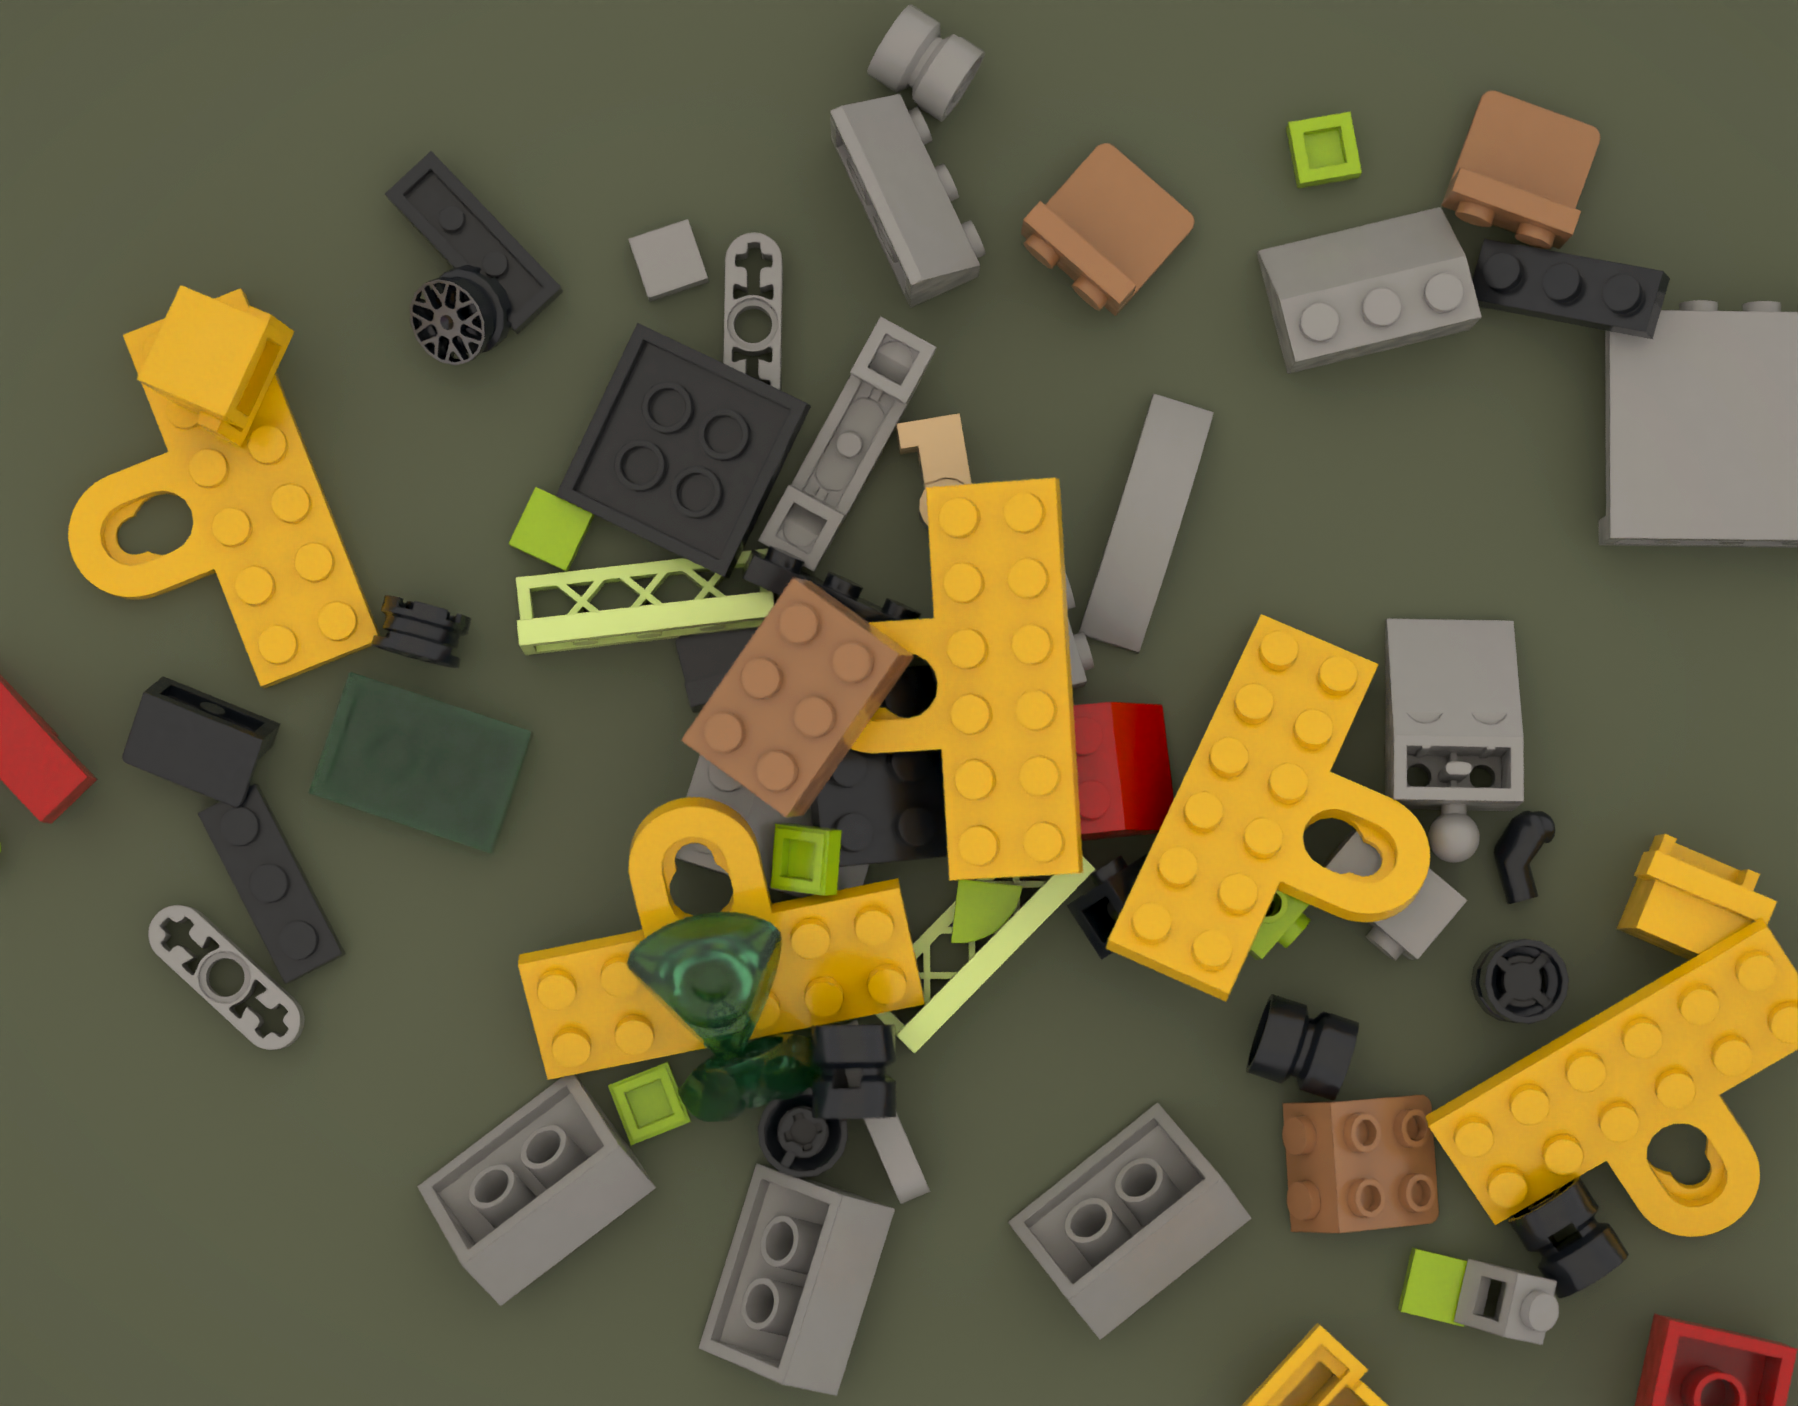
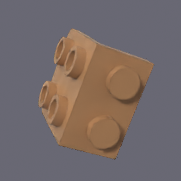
[1441,91,1600,249]
[1021,143,1194,317]
[1282,1095,1439,1233]

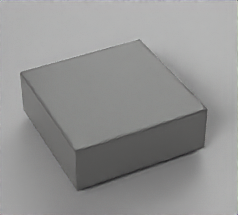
[628,219,709,302]

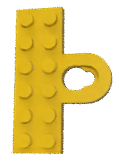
[68,288,380,689]
[850,478,1083,880]
[1106,614,1430,1002]
[518,797,925,1080]
[1426,917,1798,1237]

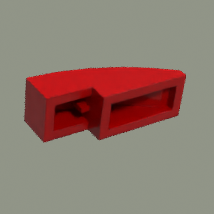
[0,675,98,824]

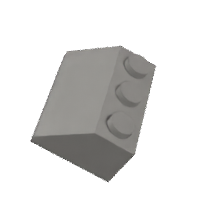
[830,94,986,308]
[1257,207,1482,374]
[417,1075,656,1306]
[1008,1102,1251,1340]
[699,1163,895,1396]

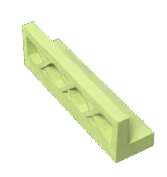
[516,548,775,655]
[875,856,1095,1054]

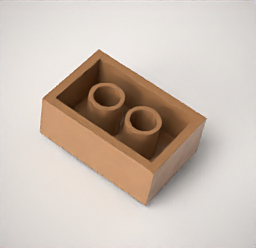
[681,578,914,817]

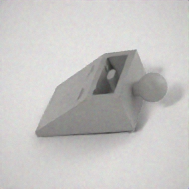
[1385,619,1524,863]

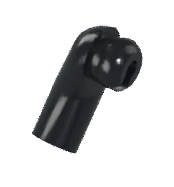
[1494,811,1555,904]

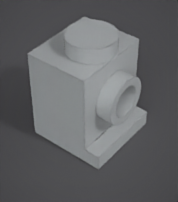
[1454,1258,1559,1345]

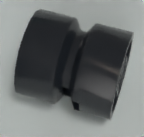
[1471,939,1569,1024]
[1246,994,1359,1101]
[812,1025,896,1119]
[1508,1177,1629,1298]

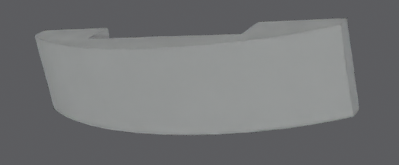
[758,316,937,571]
[1078,394,1214,653]

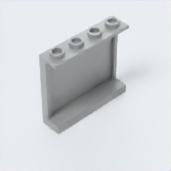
[1598,300,1798,548]

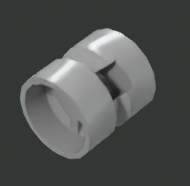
[867,4,985,122]

